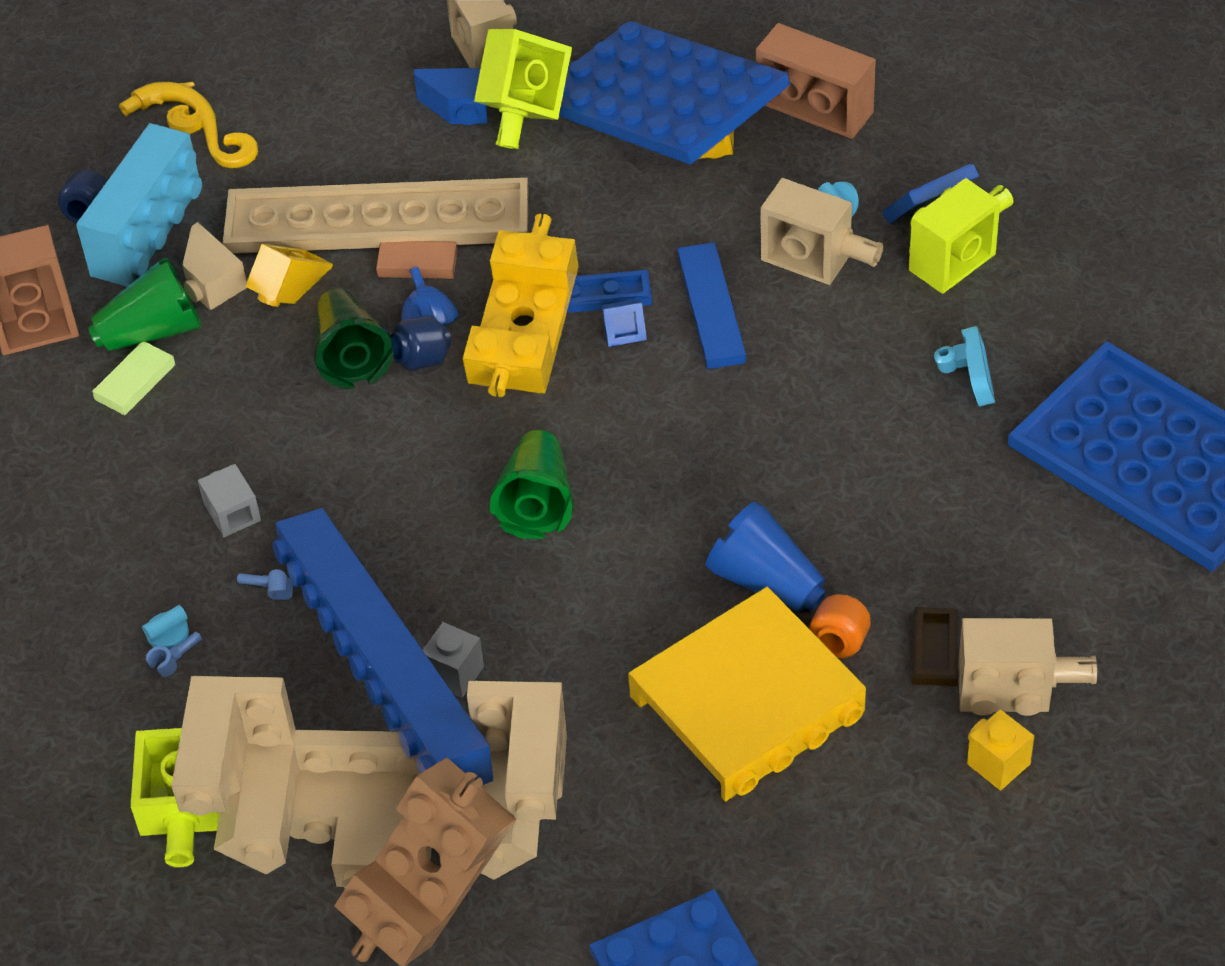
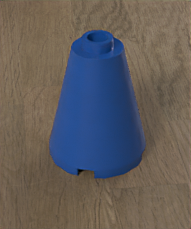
[705,501,827,613]

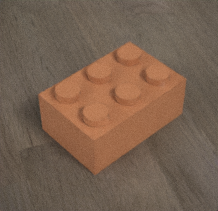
[756,23,876,139]
[0,225,79,355]

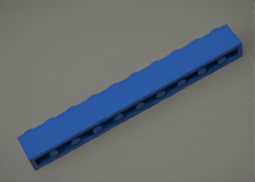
[272,508,493,785]

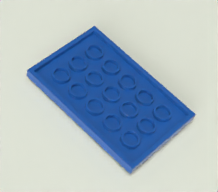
[559,21,790,165]
[1008,341,1225,572]

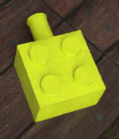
[474,29,572,150]
[909,178,1013,294]
[131,728,220,867]

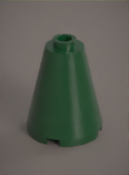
[314,289,393,389]

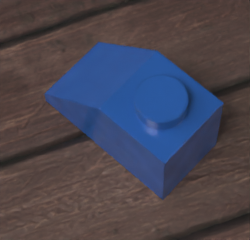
[414,68,489,125]

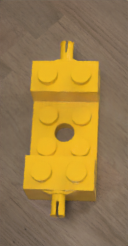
[463,214,579,397]

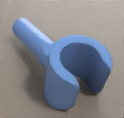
[237,569,293,600]
[146,632,202,677]

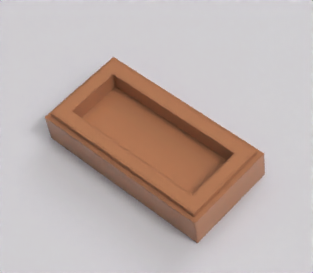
[376,241,457,279]

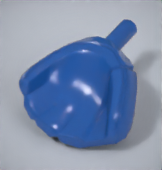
[401,267,459,326]

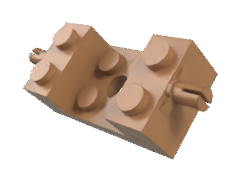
[334,757,516,966]

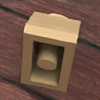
[183,222,247,310]

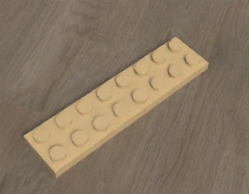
[223,177,529,253]

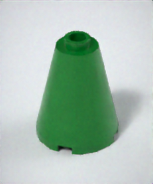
[88,257,202,351]
[490,430,573,539]

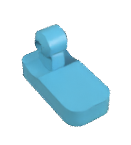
[934,326,995,407]

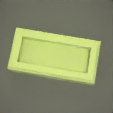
[92,341,175,415]

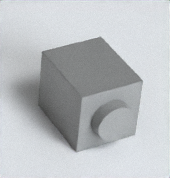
[198,464,261,537]
[423,622,484,698]

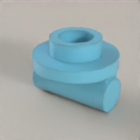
[818,182,859,216]
[142,605,189,650]

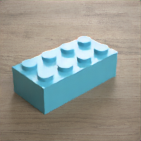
[76,123,202,287]

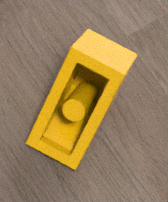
[245,244,333,307]

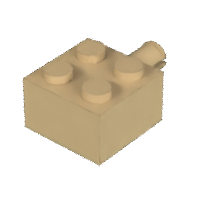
[447,0,517,68]
[761,178,883,285]
[958,618,1097,716]

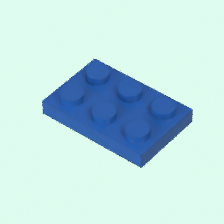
[589,889,758,966]

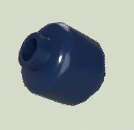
[58,170,107,224]
[390,315,451,370]

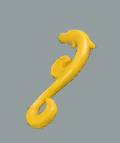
[119,82,258,168]

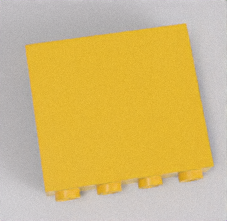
[628,586,866,802]

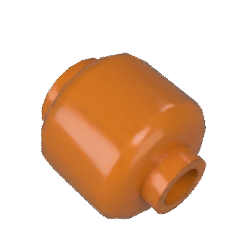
[809,594,871,659]

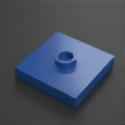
[883,164,979,224]

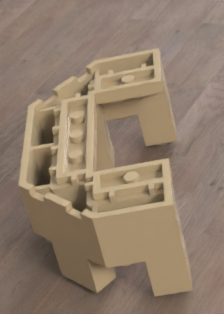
[171,676,567,888]

